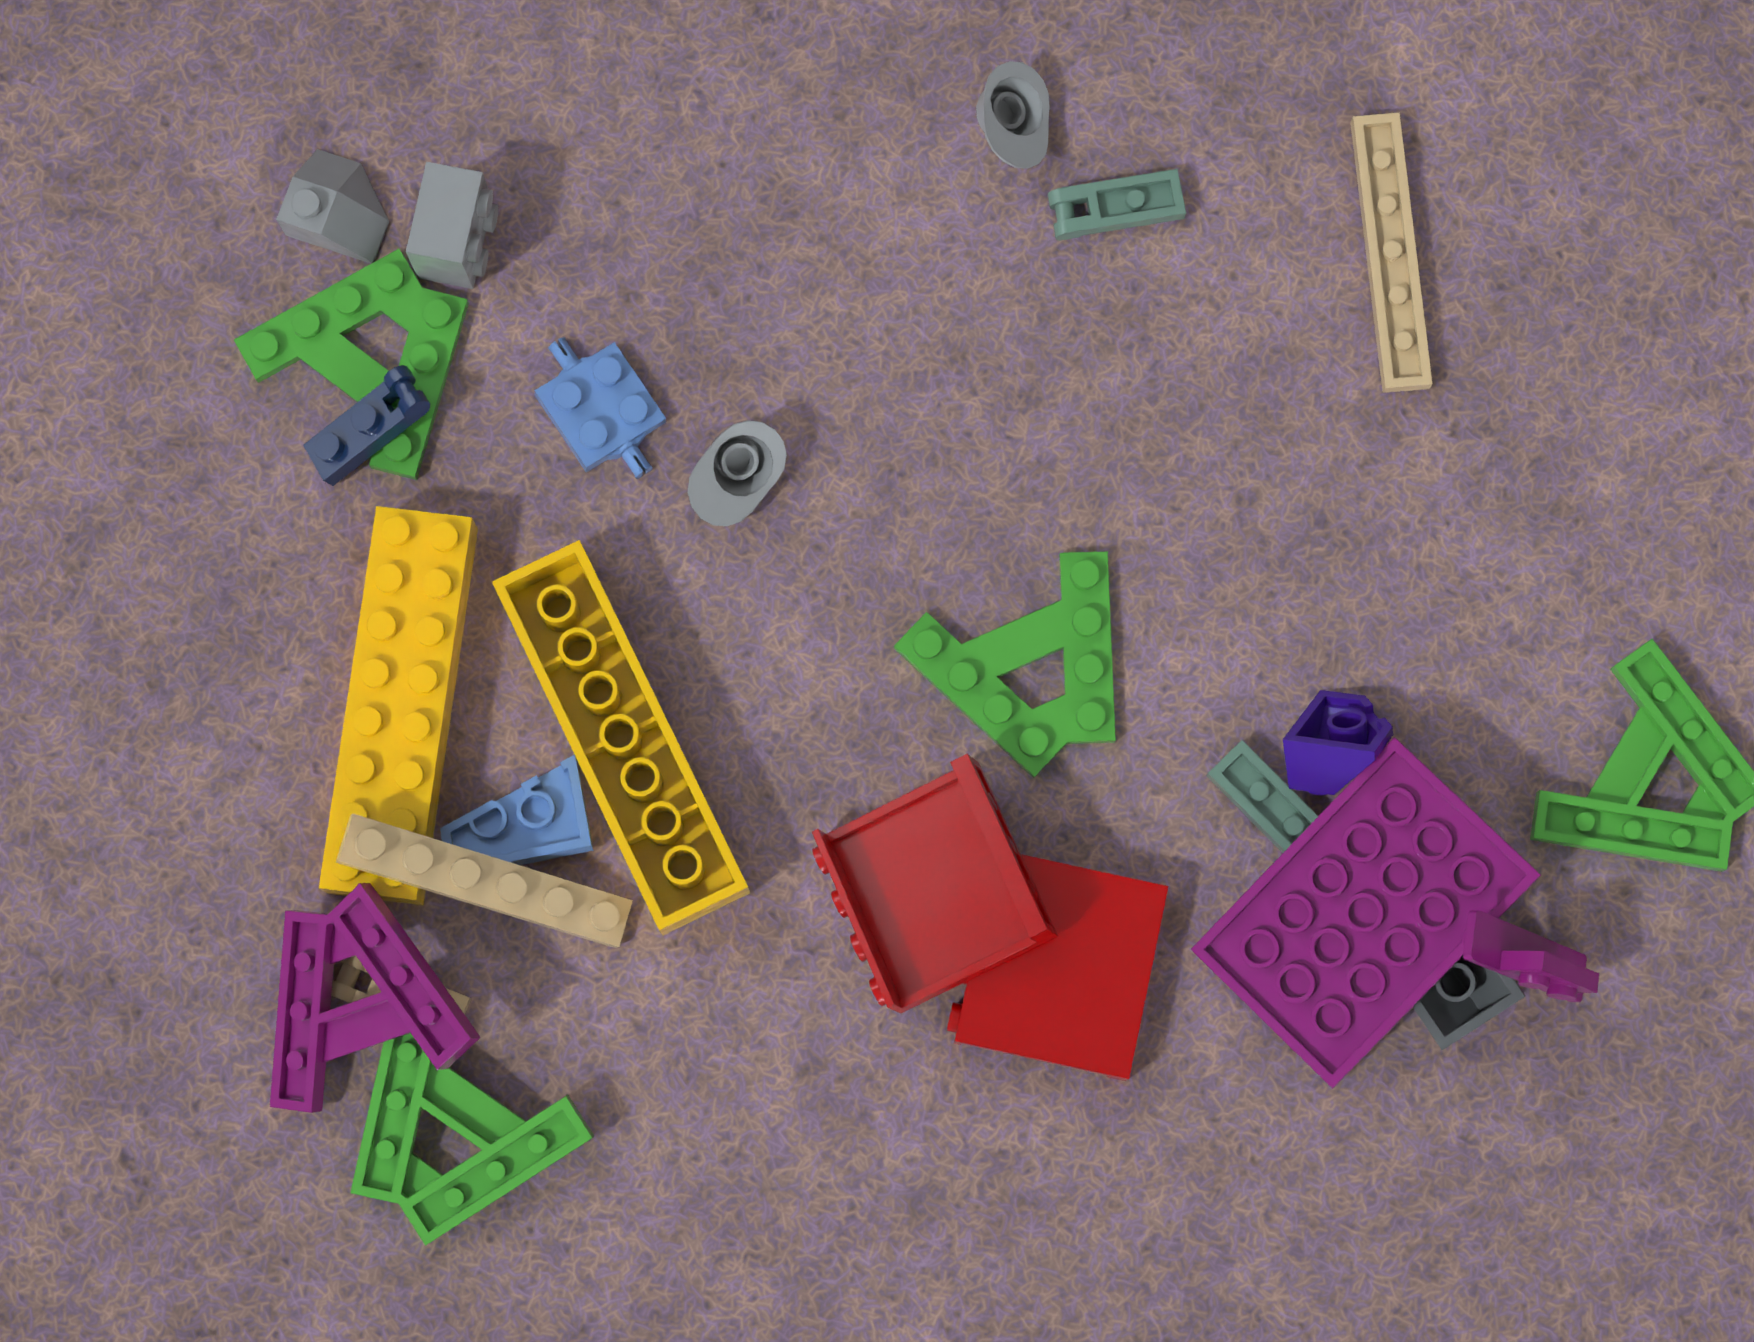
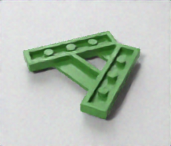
[234,248,469,480]
[894,551,1116,778]
[1530,639,1754,872]
[350,1033,594,1246]

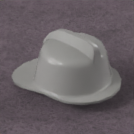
[976,61,1050,169]
[687,420,787,526]

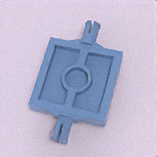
[534,337,666,479]

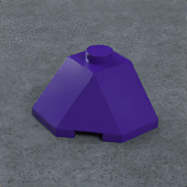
[1283,690,1394,795]

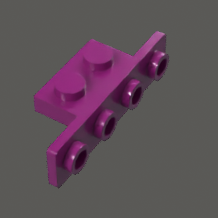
[1463,910,1599,1002]

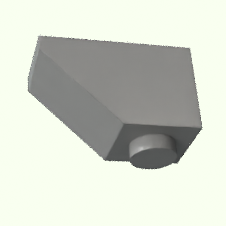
[276,149,389,264]

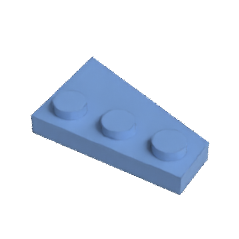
[440,754,594,865]

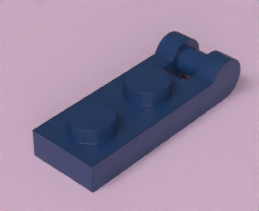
[303,365,430,486]

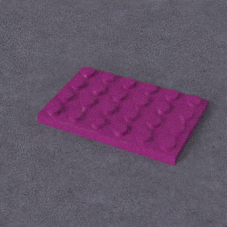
[1190,737,1541,1089]

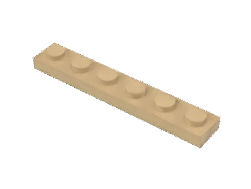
[1350,112,1433,393]
[336,814,633,948]

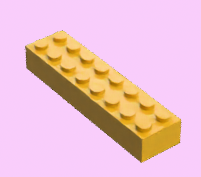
[319,506,478,905]
[492,540,750,936]

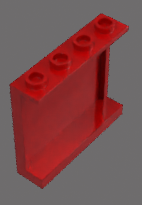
[812,753,1058,1014]
[947,854,1169,1081]

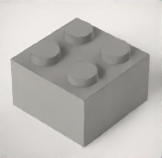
[406,162,498,289]

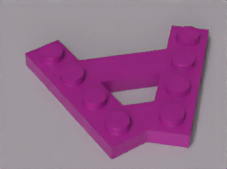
[270,883,481,1113]

